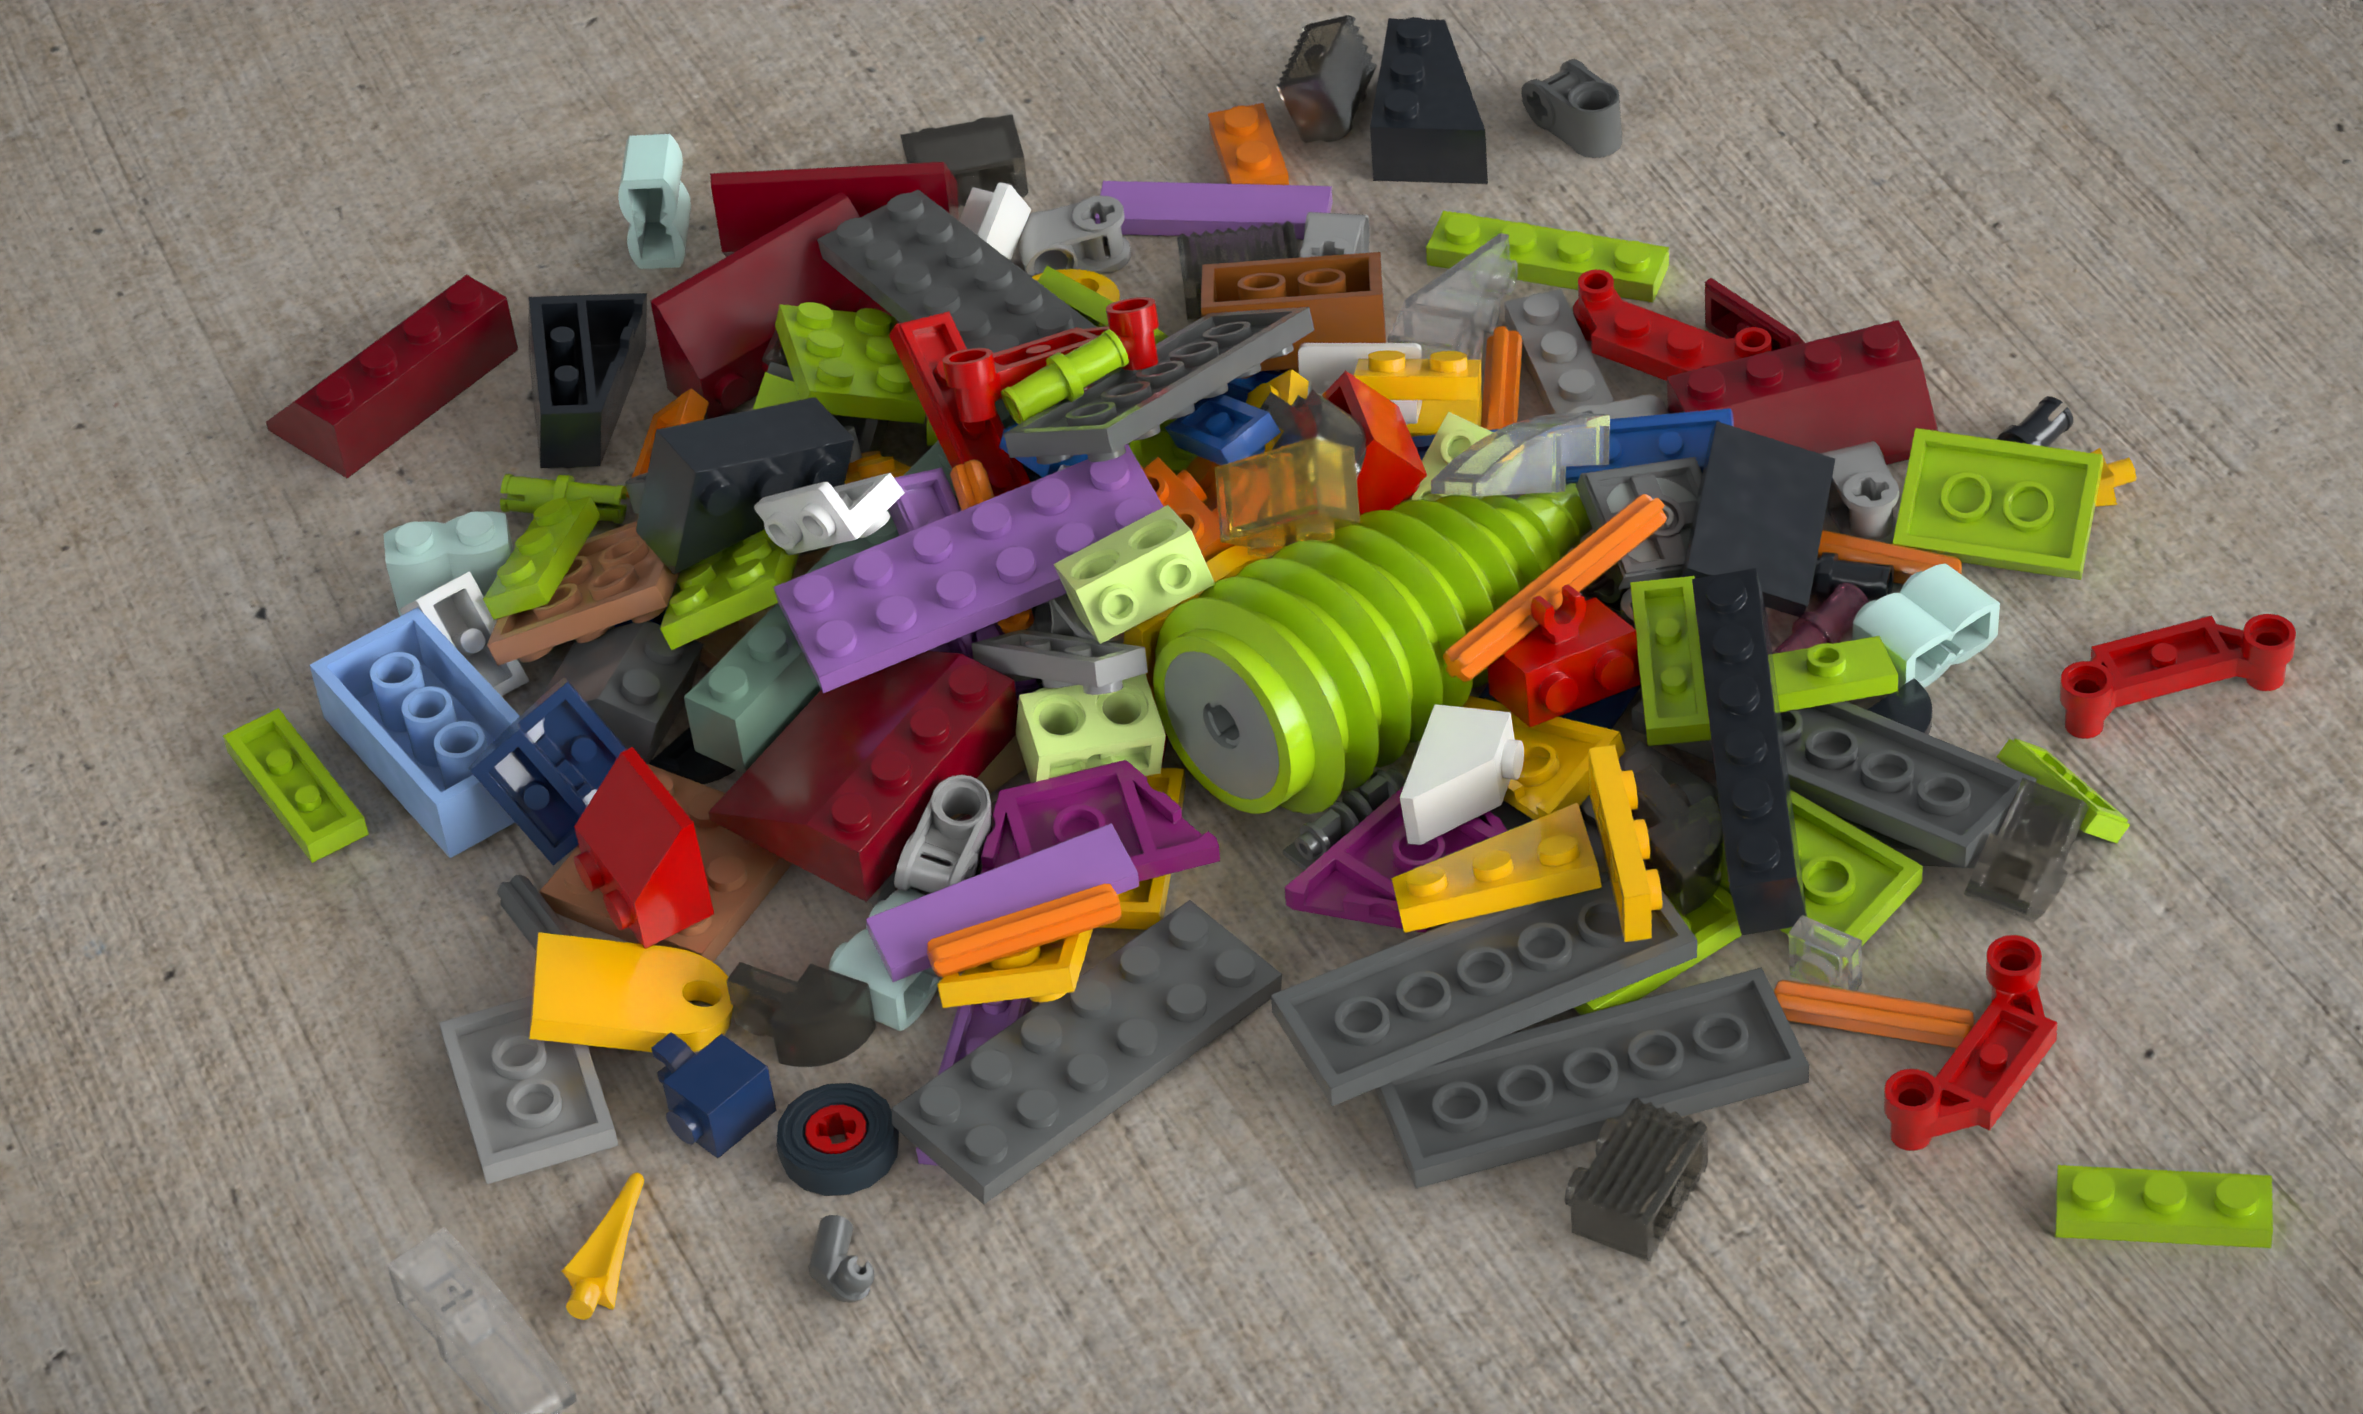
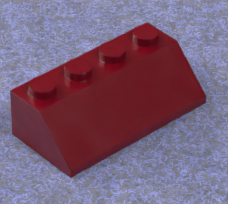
[710,162,958,257]
[650,192,893,420]
[266,274,518,478]
[1667,320,1938,465]

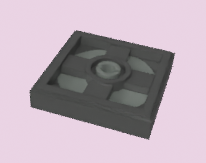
[1576,457,1702,590]

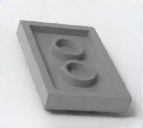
[439,996,619,1184]

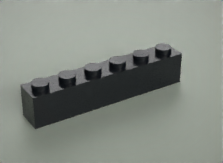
[1692,568,1808,936]

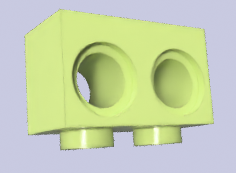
[1054,505,1215,644]
[1016,674,1166,783]

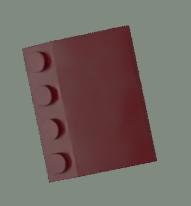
[708,651,1018,902]

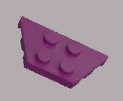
[981,760,1220,881]
[1284,786,1507,933]

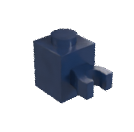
[651,1032,777,1158]

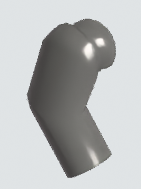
[809,1215,875,1303]

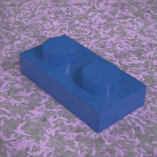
[1166,394,1281,470]

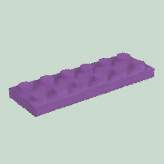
[774,444,1164,693]

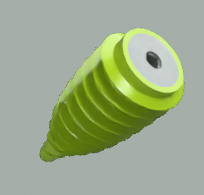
[1153,483,1592,814]

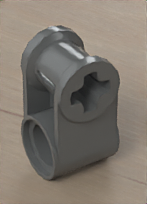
[1521,59,1622,158]

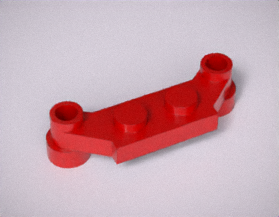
[1573,269,1771,381]
[942,297,1159,423]
[2060,614,2296,739]
[1884,935,2058,1151]

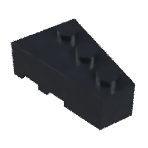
[1370,17,1488,184]
[528,293,647,468]
[636,397,855,575]

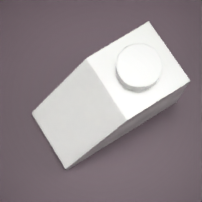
[399,571,529,696]
[1400,704,1524,845]

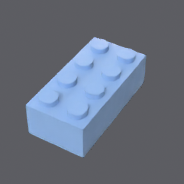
[309,607,520,858]

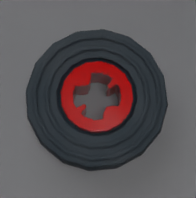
[776,1083,899,1196]

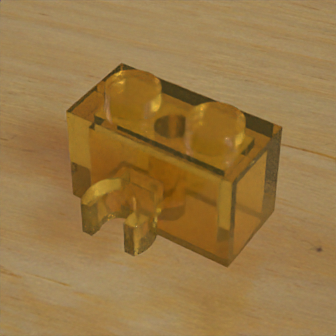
[1215,438,1360,557]

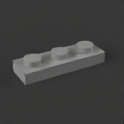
[1504,289,1615,424]
[972,629,1148,695]

